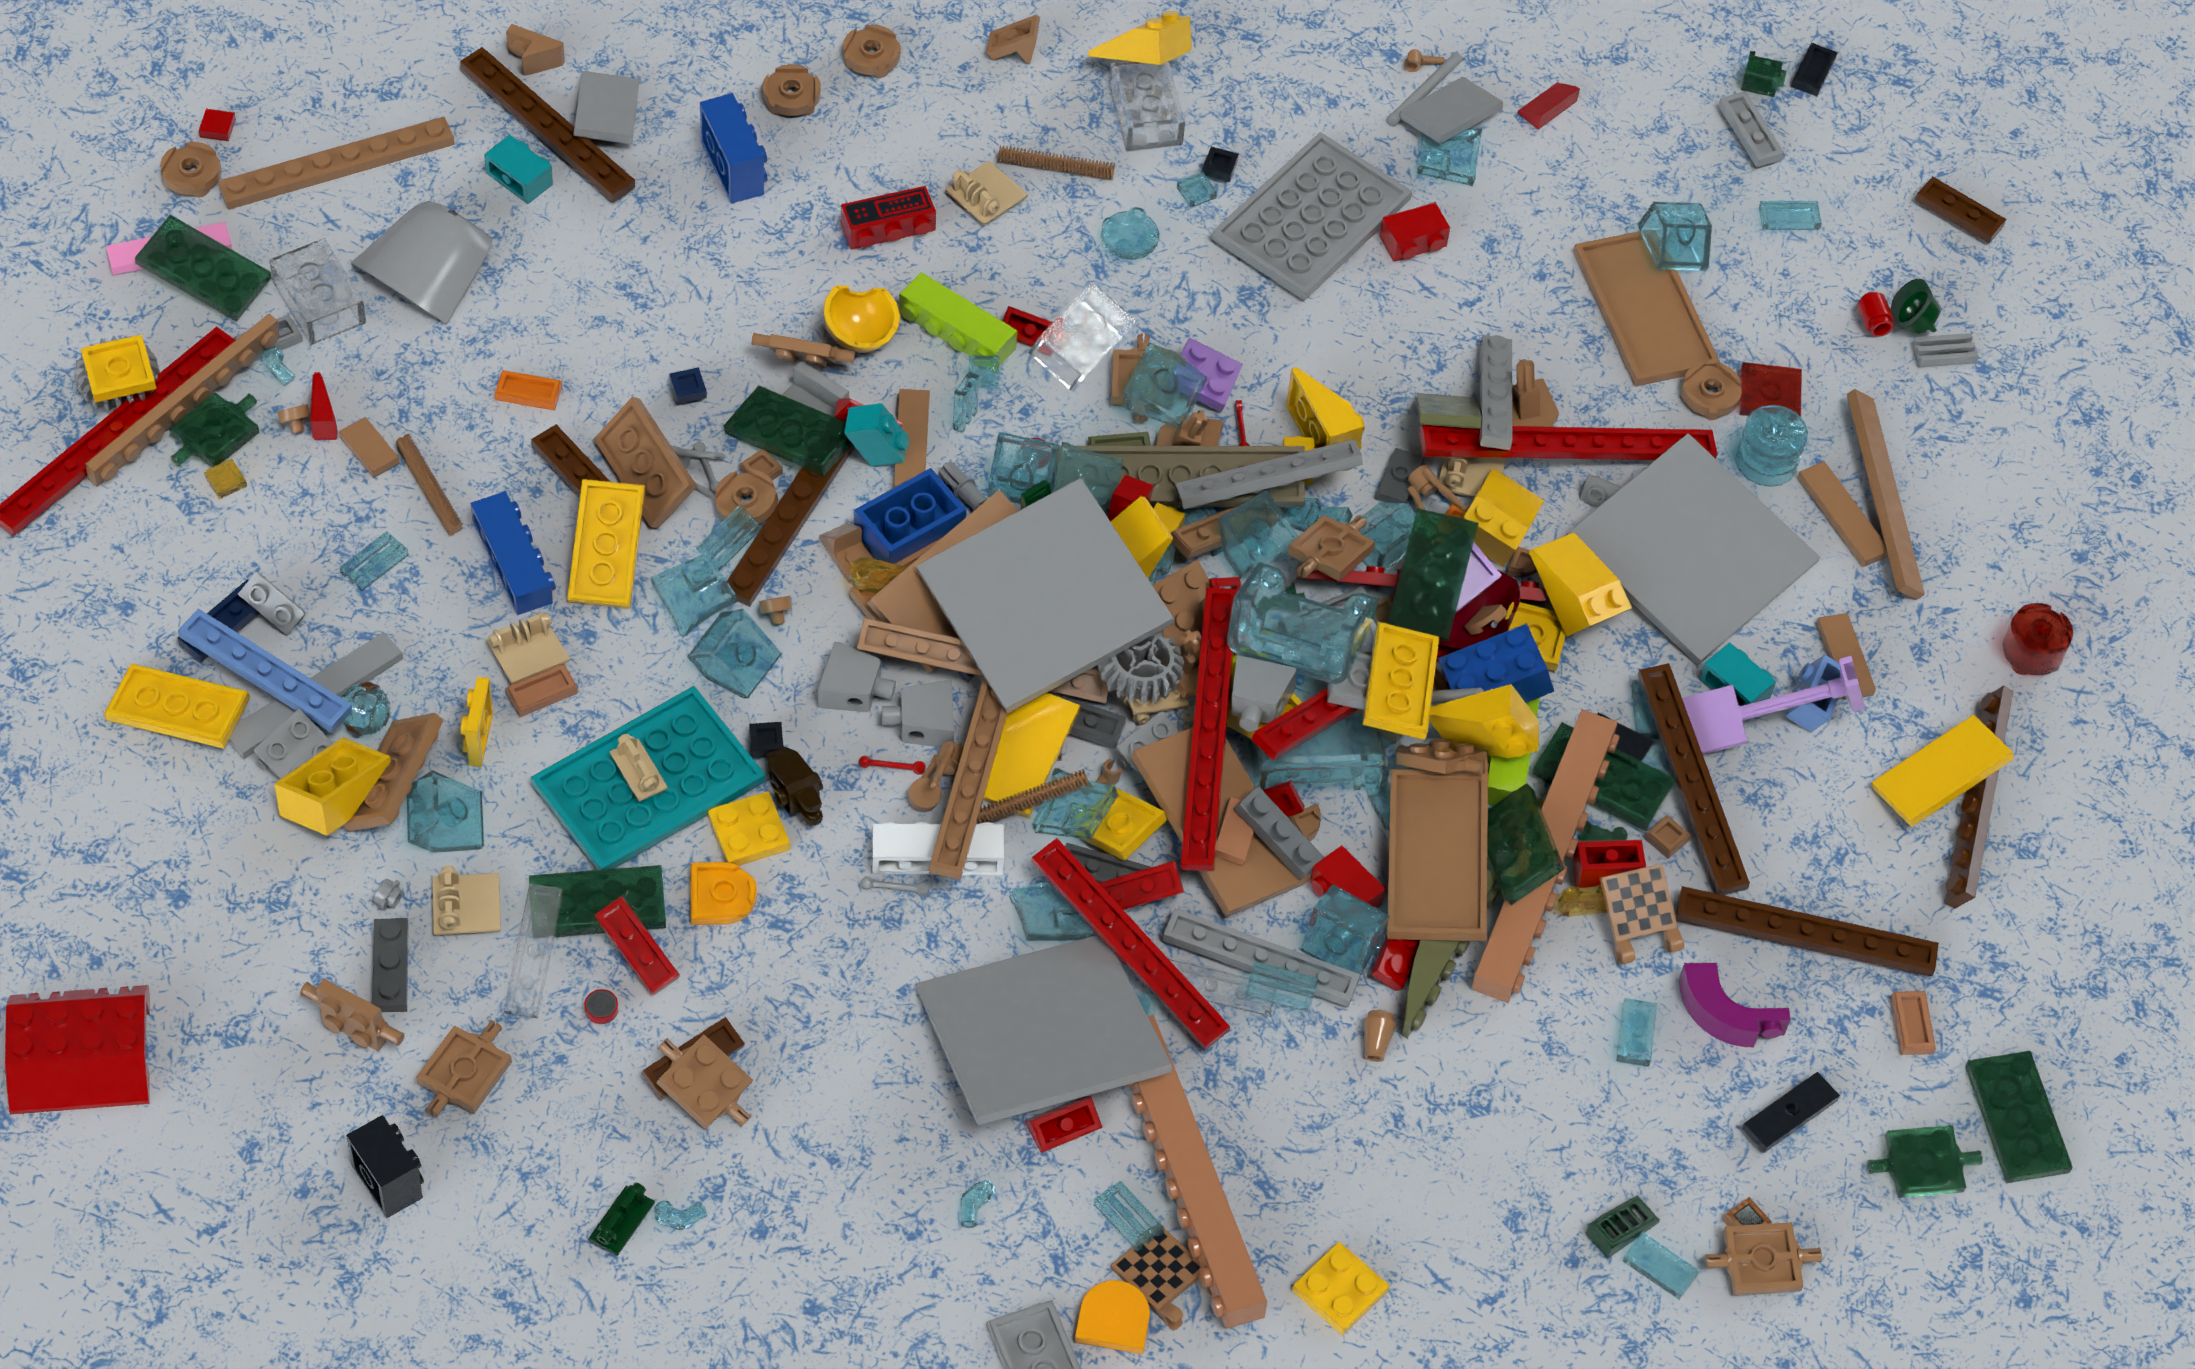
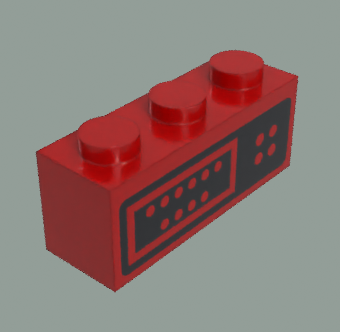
[841,185,936,250]

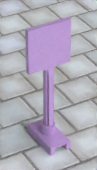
[1682,656,1866,755]

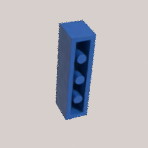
[470,491,556,615]

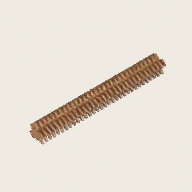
[997,145,1115,180]
[396,434,463,536]
[977,769,1090,824]

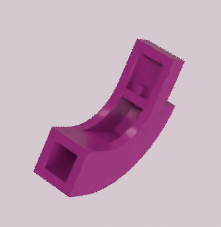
[1679,962,1791,1048]

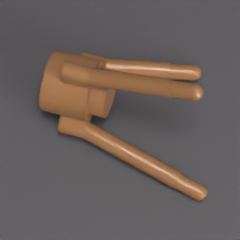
[1407,465,1467,530]
[921,741,963,788]

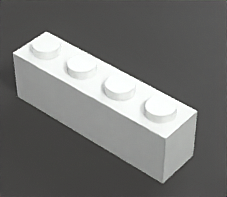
[872,822,1004,875]

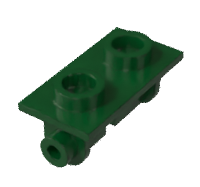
[588,1182,655,1256]

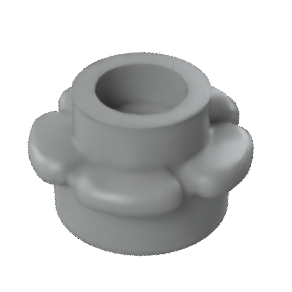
[374,879,403,910]

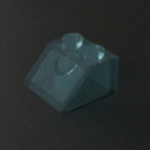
[1637,201,1712,271]
[1123,343,1207,428]
[988,432,1059,504]
[1218,490,1299,581]
[1359,502,1427,572]
[687,609,782,699]
[407,770,484,853]
[1300,884,1389,979]

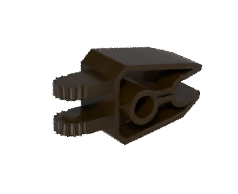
[767,747,823,826]

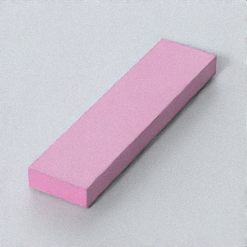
[106,222,233,275]

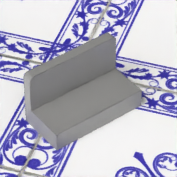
[780,361,849,431]

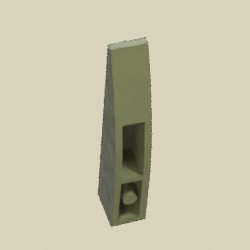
[1402,870,1500,1039]

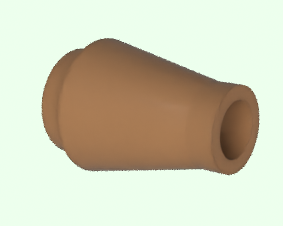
[1364,1010,1397,1062]

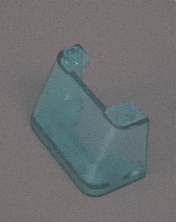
[1227,562,1379,684]
[1249,715,1389,798]

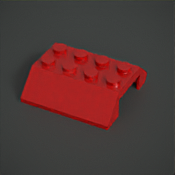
[5,985,150,1115]

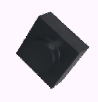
[1202,146,1239,182]
[749,722,784,758]

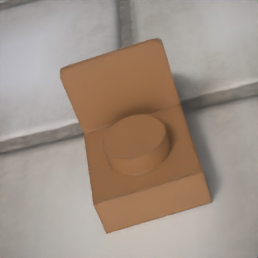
[987,14,1040,64]
[506,24,565,75]
[819,523,877,583]

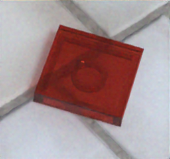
[1739,362,1802,422]

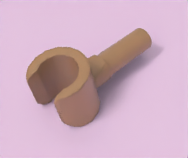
[1405,49,1445,72]
[1082,759,1122,798]

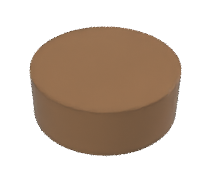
[908,777,942,812]

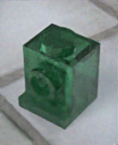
[1741,51,1787,97]

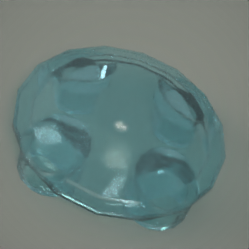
[1101,207,1160,260]

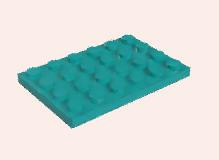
[531,686,766,875]

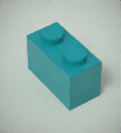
[484,134,553,204]
[844,403,909,467]
[1699,642,1776,706]

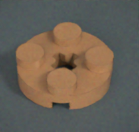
[843,25,901,78]
[763,64,821,116]
[160,142,222,198]
[1680,362,1742,420]
[715,469,778,530]

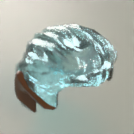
[340,682,391,736]

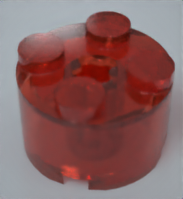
[2002,603,2073,675]

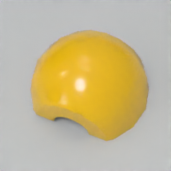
[823,285,900,353]

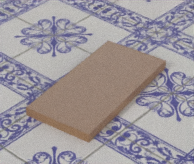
[1573,228,1720,387]
[867,489,1018,674]
[1131,727,1310,917]
[1387,769,1488,941]

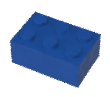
[700,93,768,204]
[854,468,967,569]
[1438,624,1554,703]

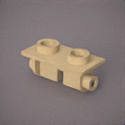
[609,734,668,802]

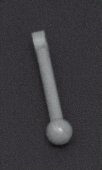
[693,442,720,493]
[861,876,929,897]

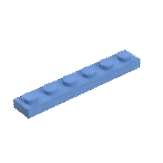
[178,608,352,733]

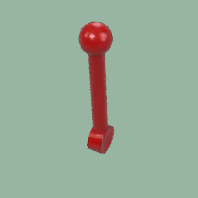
[1235,400,1250,446]
[858,755,926,775]

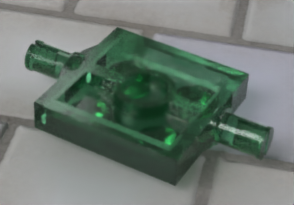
[169,392,259,469]
[1867,1125,1983,1198]

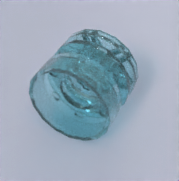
[1735,405,1808,487]

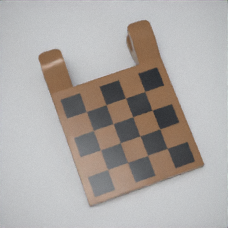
[1600,863,1684,964]
[1110,1224,1213,1331]

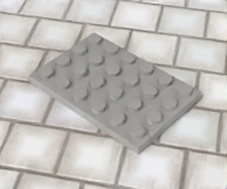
[1212,132,1412,301]

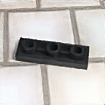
[1742,1072,1840,1153]

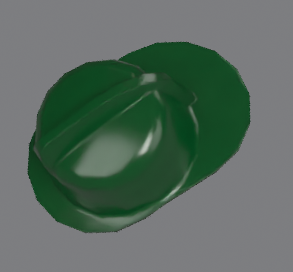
[1891,278,1941,334]

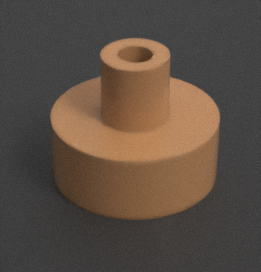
[277,404,310,433]
[759,596,792,624]

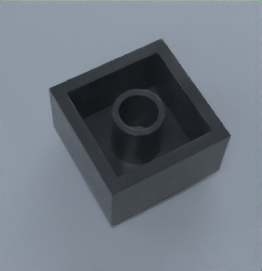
[346,1115,424,1218]

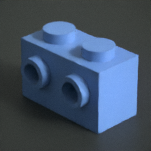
[1785,654,1841,732]

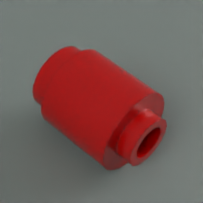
[1857,292,1894,337]

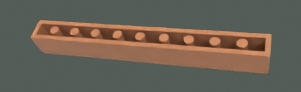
[1471,709,1620,1003]
[1126,1015,1267,1329]

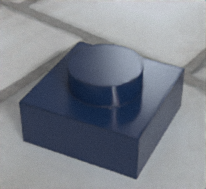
[669,367,707,404]

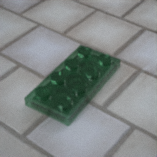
[135,215,272,322]
[723,385,852,476]
[1387,508,1479,643]
[1532,722,1676,831]
[1487,783,1565,905]
[529,865,666,939]
[1965,1051,2073,1184]

